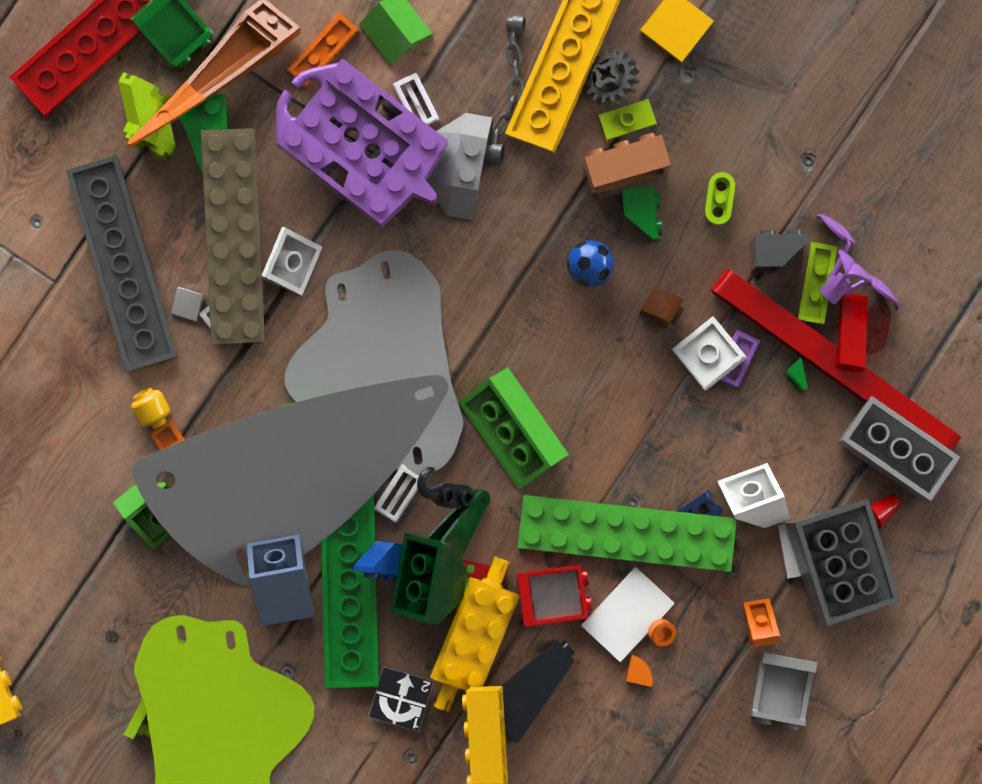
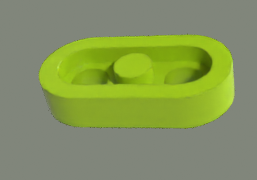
[704,172,735,226]

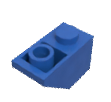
[353,541,403,581]

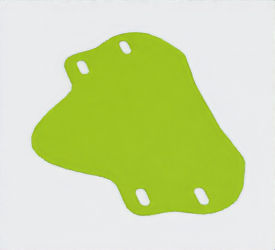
[134,615,315,784]

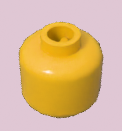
[131,388,171,429]

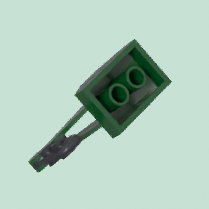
[390,467,490,624]

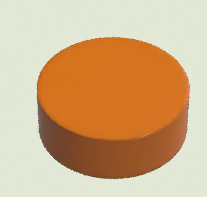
[648,619,676,647]

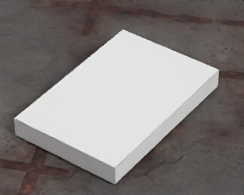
[581,567,675,662]

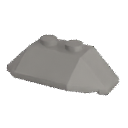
[427,113,492,221]

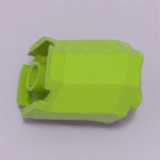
[118,72,177,161]

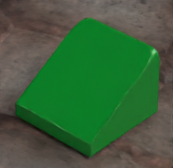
[784,358,808,392]

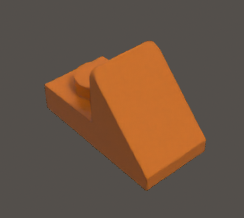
[743,598,780,647]

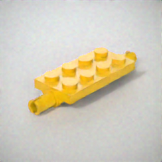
[430,556,520,712]

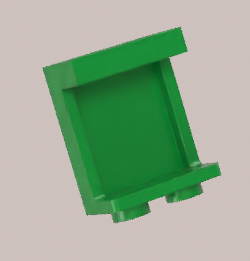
[130,0,214,68]

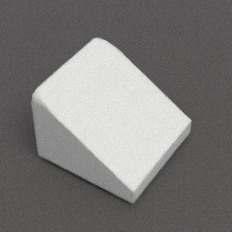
[171,287,205,322]

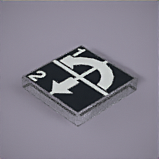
[368,666,434,733]

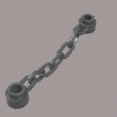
[485,14,526,165]

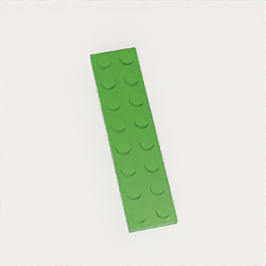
[518,495,737,572]

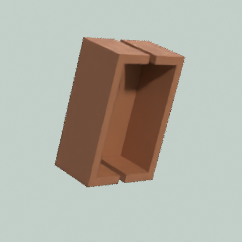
[583,133,671,196]

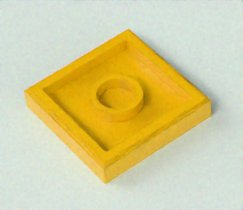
[640,0,714,63]

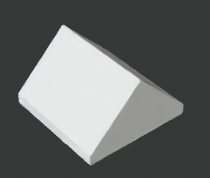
[262,227,322,295]

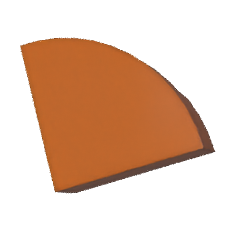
[626,655,653,687]

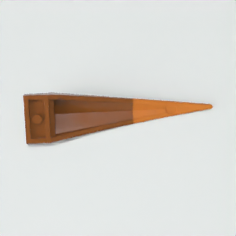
[127,0,301,148]

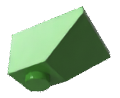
[113,482,170,549]

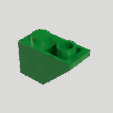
[621,186,662,243]

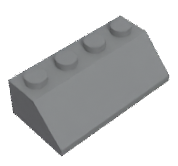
[837,396,960,503]

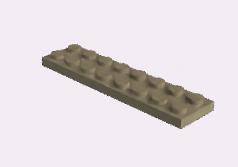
[201,128,265,345]

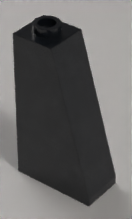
[500,640,575,743]

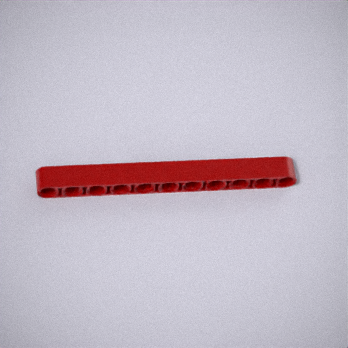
[710,268,961,451]

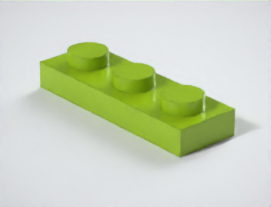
[797,242,838,325]

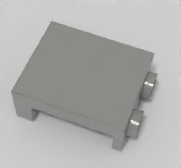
[750,652,817,730]

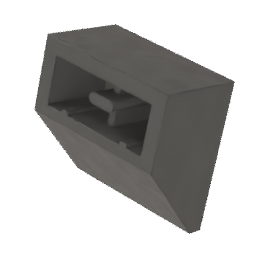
[750,230,810,273]

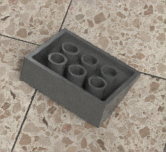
[785,499,900,626]

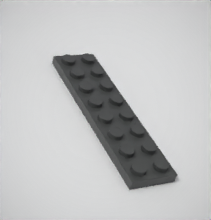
[66,155,178,373]

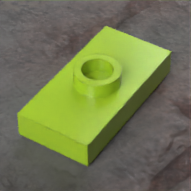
[598,99,657,141]

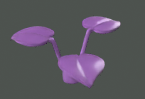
[815,214,901,311]

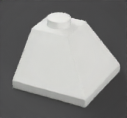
[718,463,790,528]

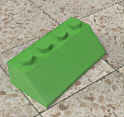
[459,367,569,490]

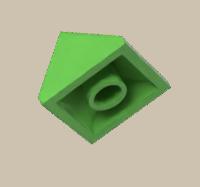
[359,0,433,66]

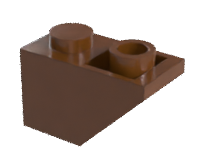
[639,287,684,328]

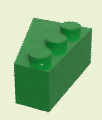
[180,94,230,174]

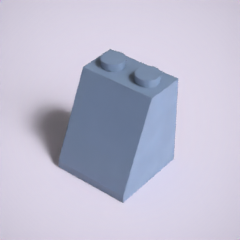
[247,534,314,626]

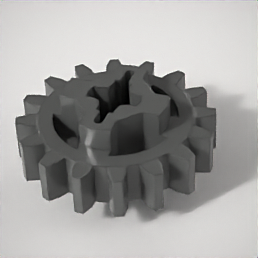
[584,49,640,107]

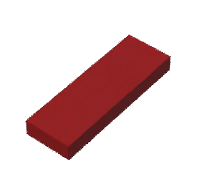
[837,293,868,371]

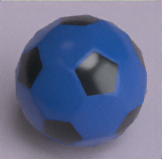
[567,240,614,287]

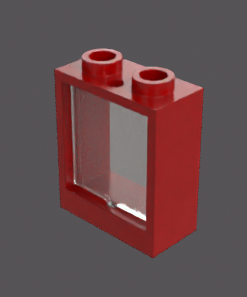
[517,565,593,627]

